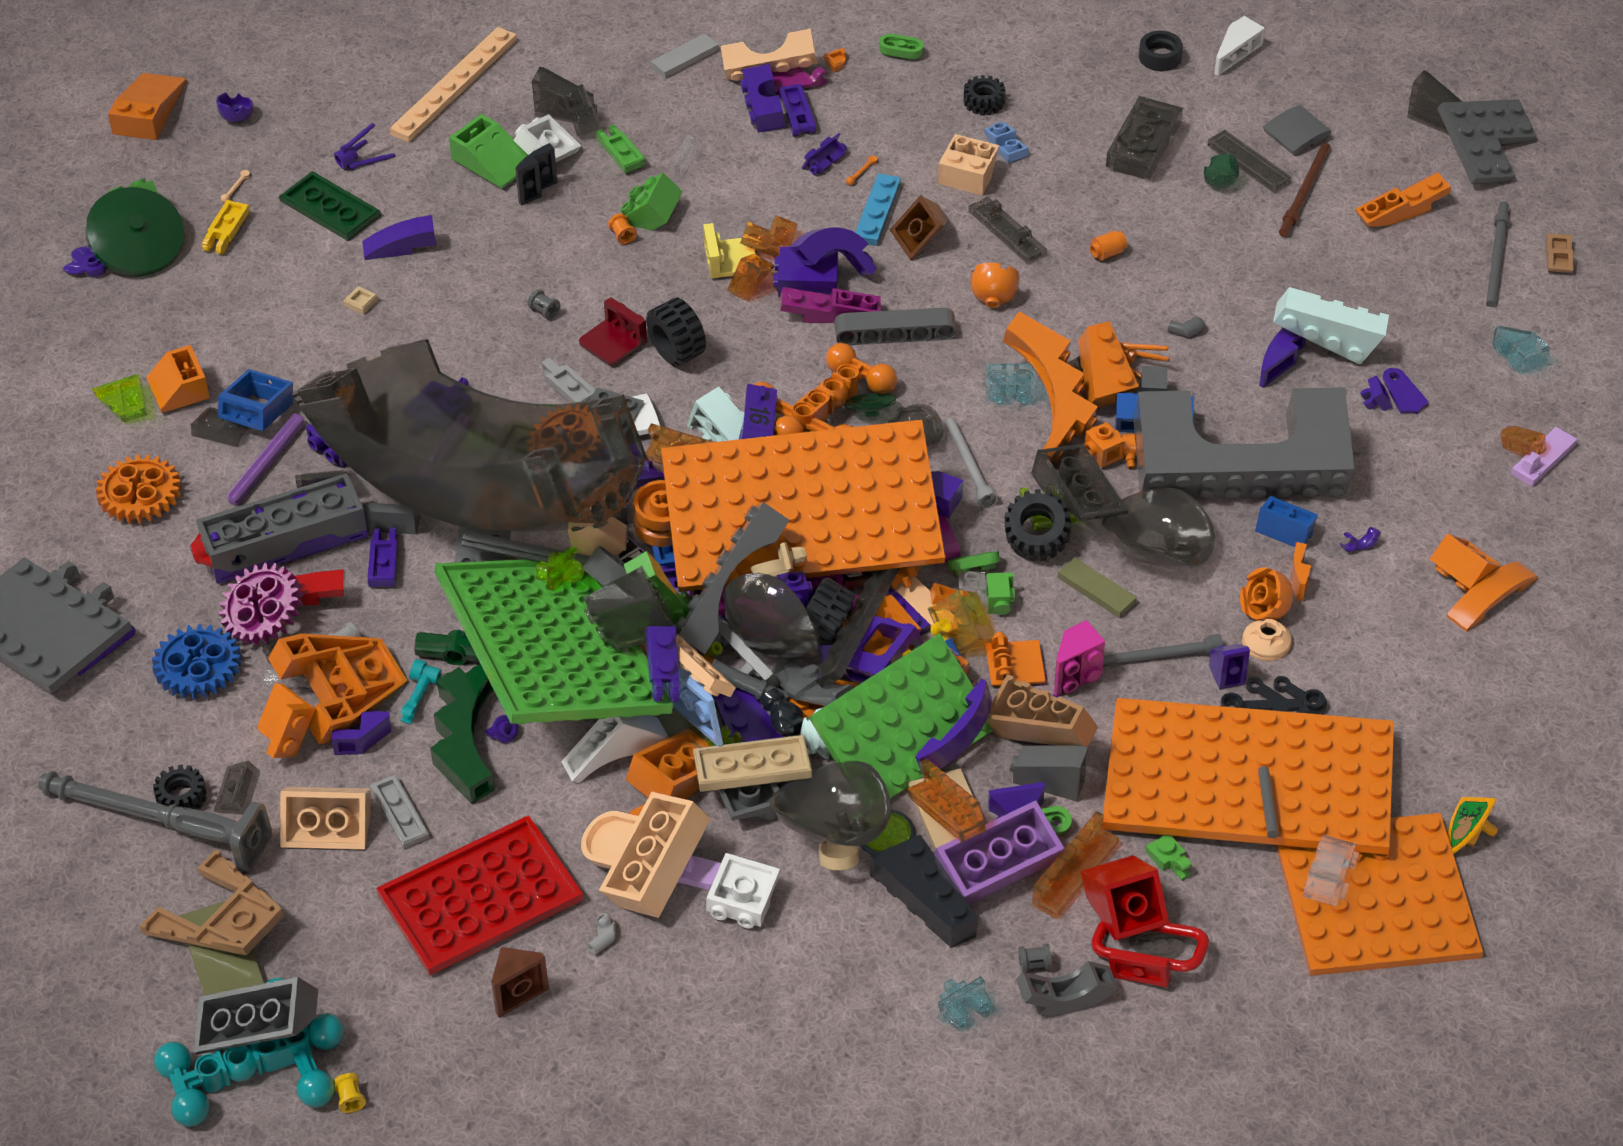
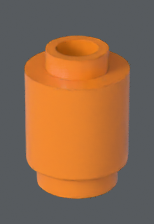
[1089,230,1127,261]

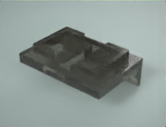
[191,407,249,448]

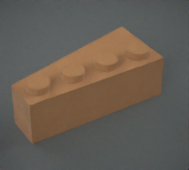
[986,674,1098,747]

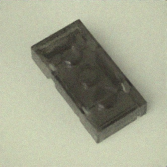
[1106,96,1183,179]

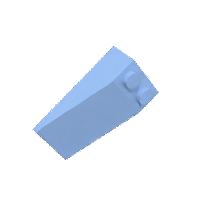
[662,660,723,747]

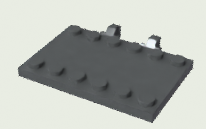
[0,557,132,694]

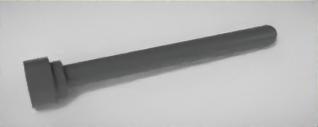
[1103,634,1223,666]

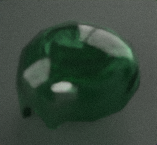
[1203,154,1239,189]

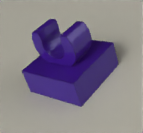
[1360,375,1392,411]

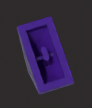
[988,782,1045,816]

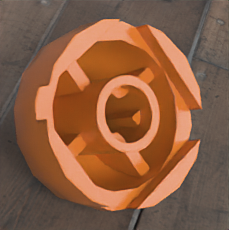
[970,263,1020,308]
[1240,567,1294,621]

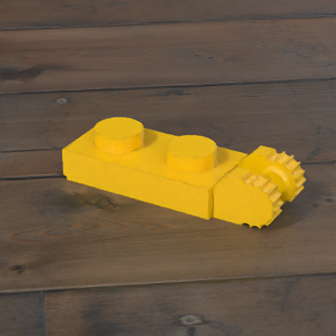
[202,200,250,255]

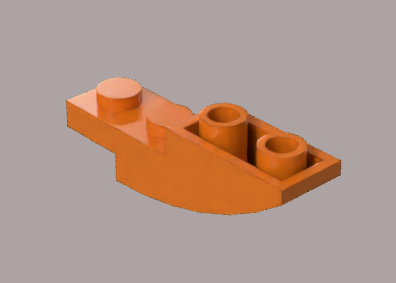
[1355,172,1451,227]

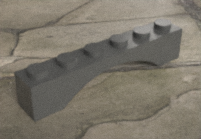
[675,502,789,656]

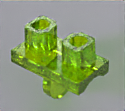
[536,547,584,591]

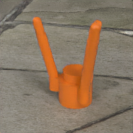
[1119,341,1169,379]

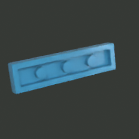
[855,173,901,246]

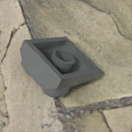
[719,782,785,821]

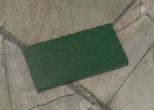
[279,171,381,241]

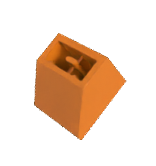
[146,345,210,413]

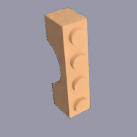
[721,29,817,81]

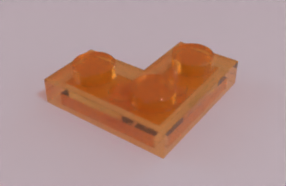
[740,215,797,257]

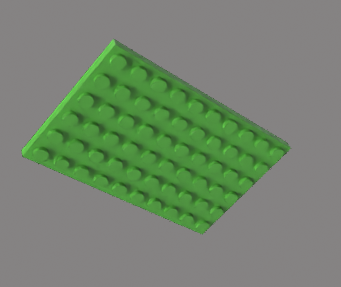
[434,559,673,724]

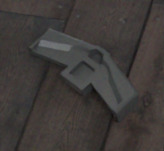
[773,654,854,706]

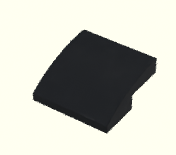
[515,143,558,206]

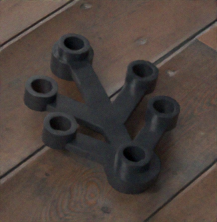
[1220,676,1327,714]

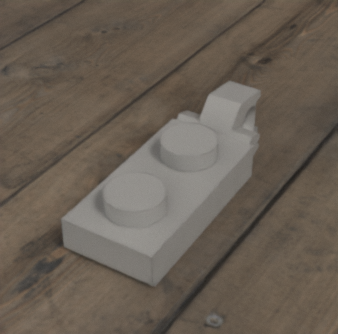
[541,358,595,407]

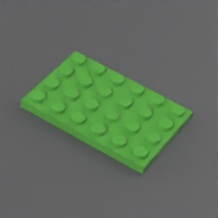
[808,633,993,812]

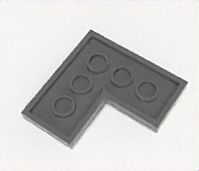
[1437,99,1536,184]

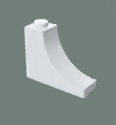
[561,715,669,783]

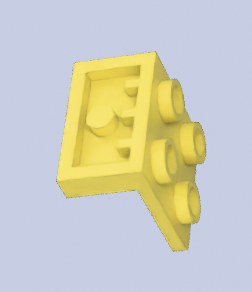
[703,223,759,278]

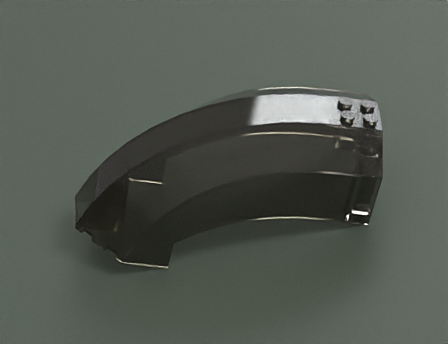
[292,339,647,533]

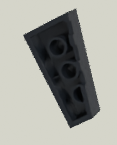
[870,834,977,948]

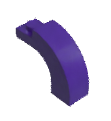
[790,227,877,276]

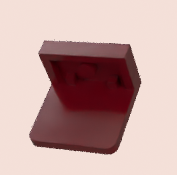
[579,297,647,366]

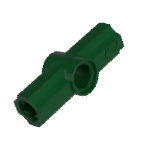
[414,630,479,665]

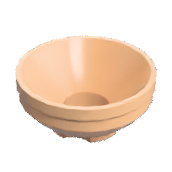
[1242,619,1292,661]

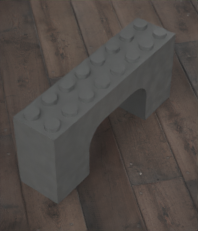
[1133,387,1355,500]

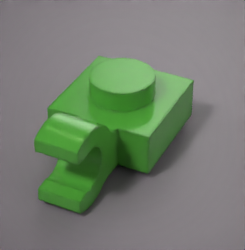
[1145,835,1192,880]

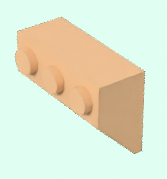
[280,787,371,849]

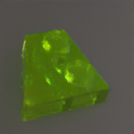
[92,374,147,423]

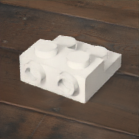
[513,114,581,162]
[706,853,780,928]

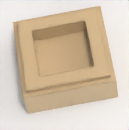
[343,286,378,315]

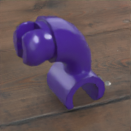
[1340,527,1381,552]

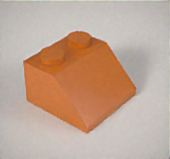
[1430,533,1503,592]

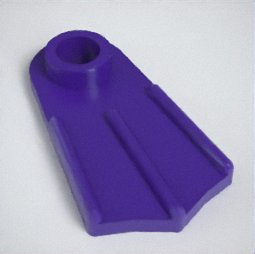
[1382,368,1429,414]

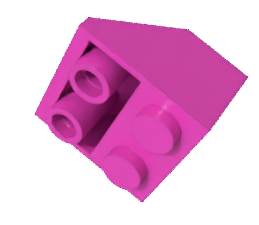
[1054,620,1105,696]

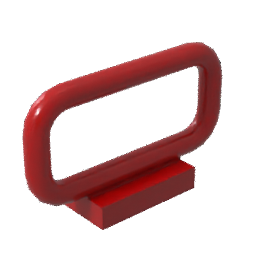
[1091,921,1210,987]

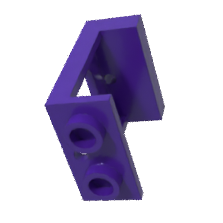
[838,616,924,684]

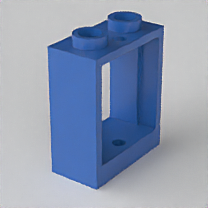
[218,369,293,431]

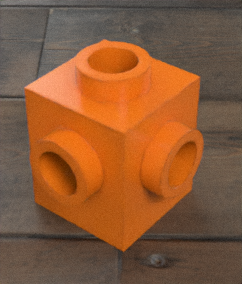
[1084,422,1125,468]

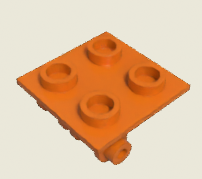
[985,632,1045,686]

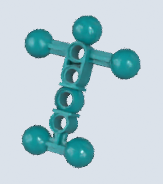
[154,977,344,1127]

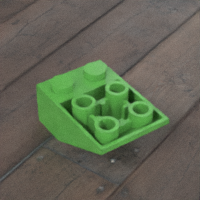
[449,114,528,189]

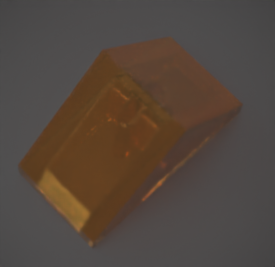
[727,254,774,302]

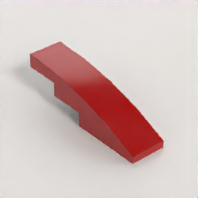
[295,569,345,606]

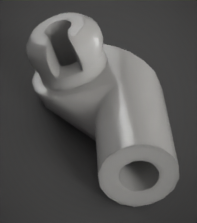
[587,913,616,955]

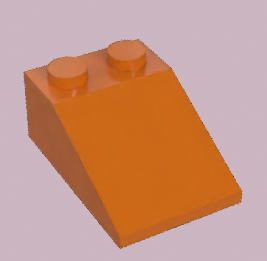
[625,728,711,800]

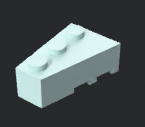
[687,386,744,442]

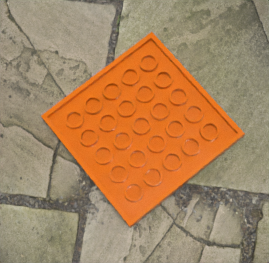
[1276,813,1483,976]

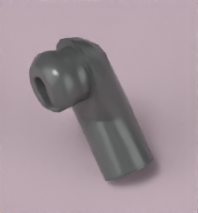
[1168,317,1205,338]

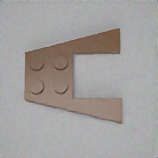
[139,849,284,955]

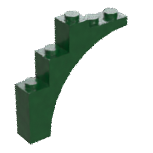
[430,664,494,804]

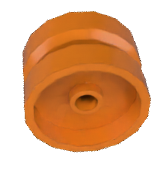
[633,480,673,547]

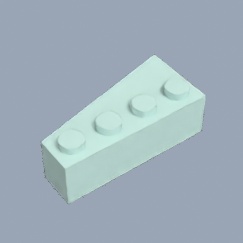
[1273,287,1389,364]

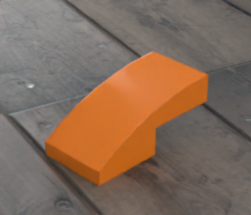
[1291,542,1311,601]

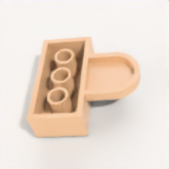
[581,792,711,918]

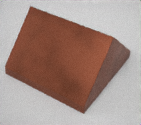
[491,947,549,1018]

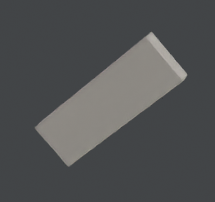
[651,33,719,78]
[370,774,430,849]

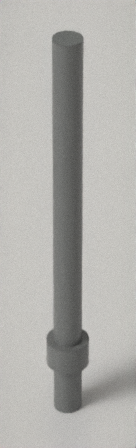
[1486,201,1510,307]

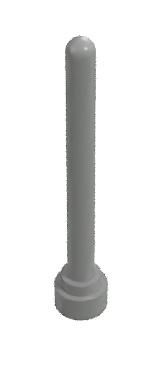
[946,417,998,509]

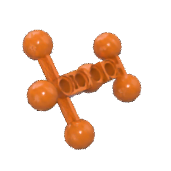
[753,343,898,436]

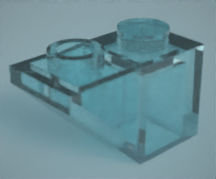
[1492,326,1550,375]

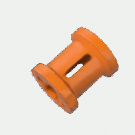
[608,213,637,245]

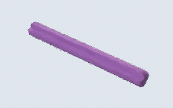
[227,413,305,505]

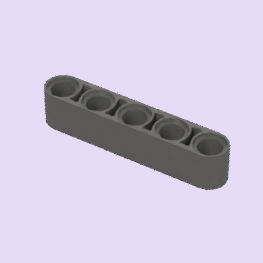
[834,308,957,345]

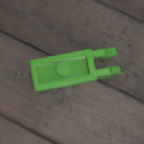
[596,124,646,173]

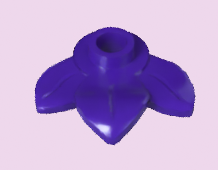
[63,247,106,277]

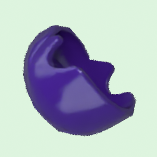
[216,92,254,122]

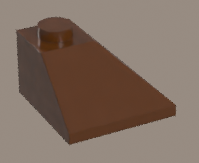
[890,195,949,261]

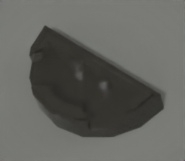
[1129,932,1187,959]

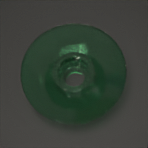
[846,393,896,417]

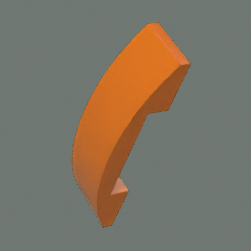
[1446,561,1538,632]

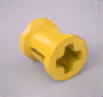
[334,1073,366,1114]

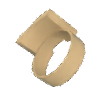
[751,542,807,580]
[819,837,859,870]

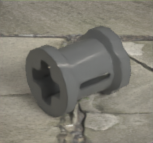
[528,289,560,320]
[1018,944,1052,973]

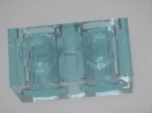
[984,364,1037,403]

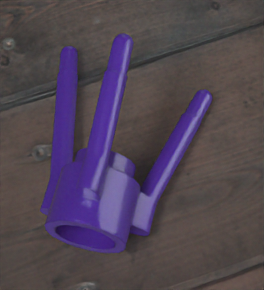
[334,123,395,170]

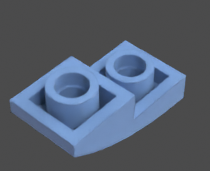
[984,122,1029,163]

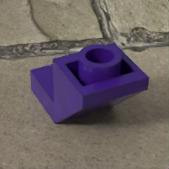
[332,711,391,755]

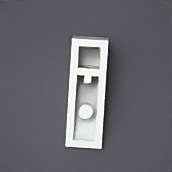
[1214,16,1265,76]

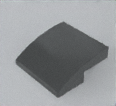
[1263,105,1332,156]

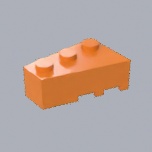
[1078,321,1139,408]

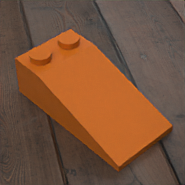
[108,73,187,140]

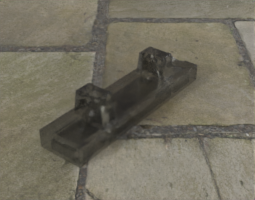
[969,196,1047,265]

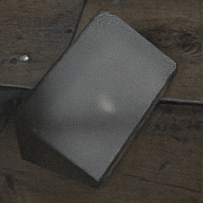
[214,760,260,815]

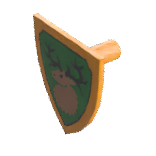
[1448,797,1498,854]

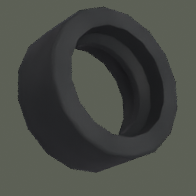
[1139,30,1183,71]

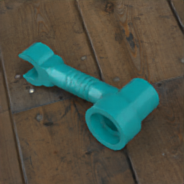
[400,659,442,724]

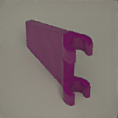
[772,67,828,95]

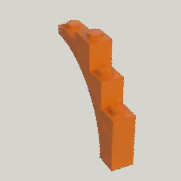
[1003,311,1098,468]

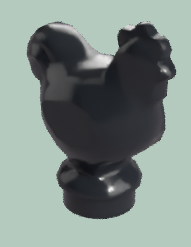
[760,688,805,737]

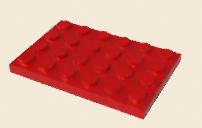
[376,815,584,976]

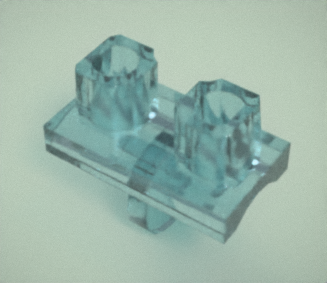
[937,976,992,1029]

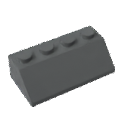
[193,977,318,1054]

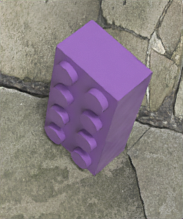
[934,800,1064,905]

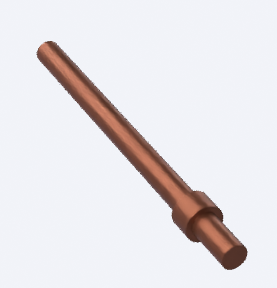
[1279,143,1331,237]

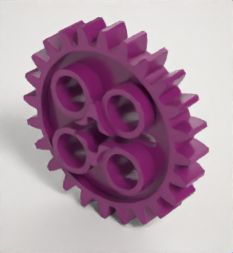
[218,563,304,646]

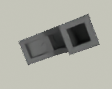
[1016,961,1119,1016]

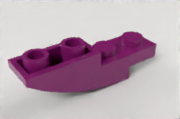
[780,287,881,323]

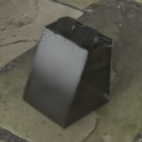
[584,566,678,650]

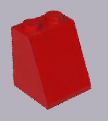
[1080,855,1169,940]

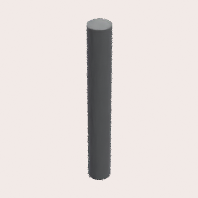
[1258,766,1279,838]

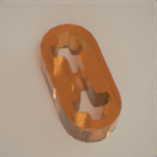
[1500,426,1547,455]

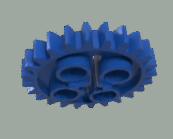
[152,624,242,699]

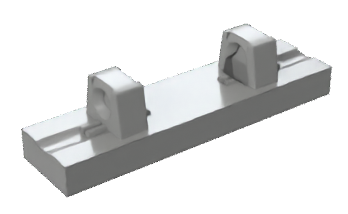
[713,616,781,688]

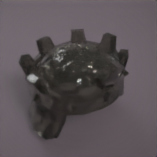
[888,403,944,447]

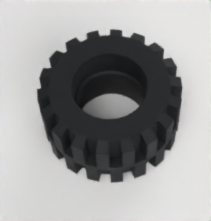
[646,297,706,366]
[1004,489,1071,561]
[793,577,855,652]

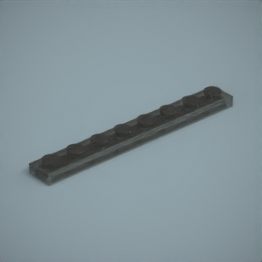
[815,568,899,688]

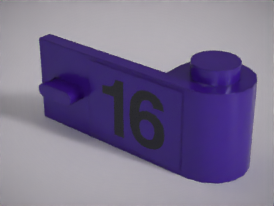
[738,383,777,440]

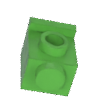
[986,572,1015,615]

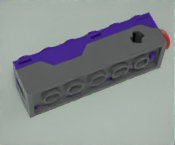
[190,473,368,584]

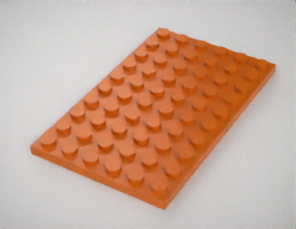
[661,420,945,592]
[1102,698,1394,855]

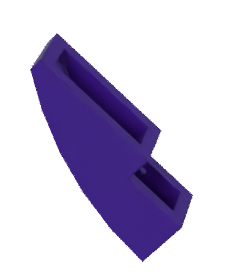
[362,215,436,260]
[1259,328,1306,388]

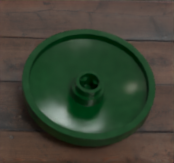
[85,187,184,276]

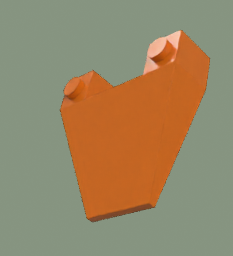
[268,633,408,745]

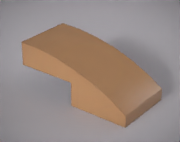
[1546,233,1573,273]

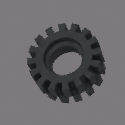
[963,75,1005,116]
[153,764,207,809]

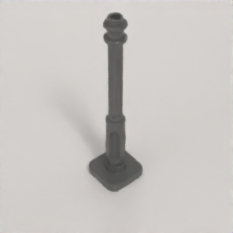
[38,771,272,873]

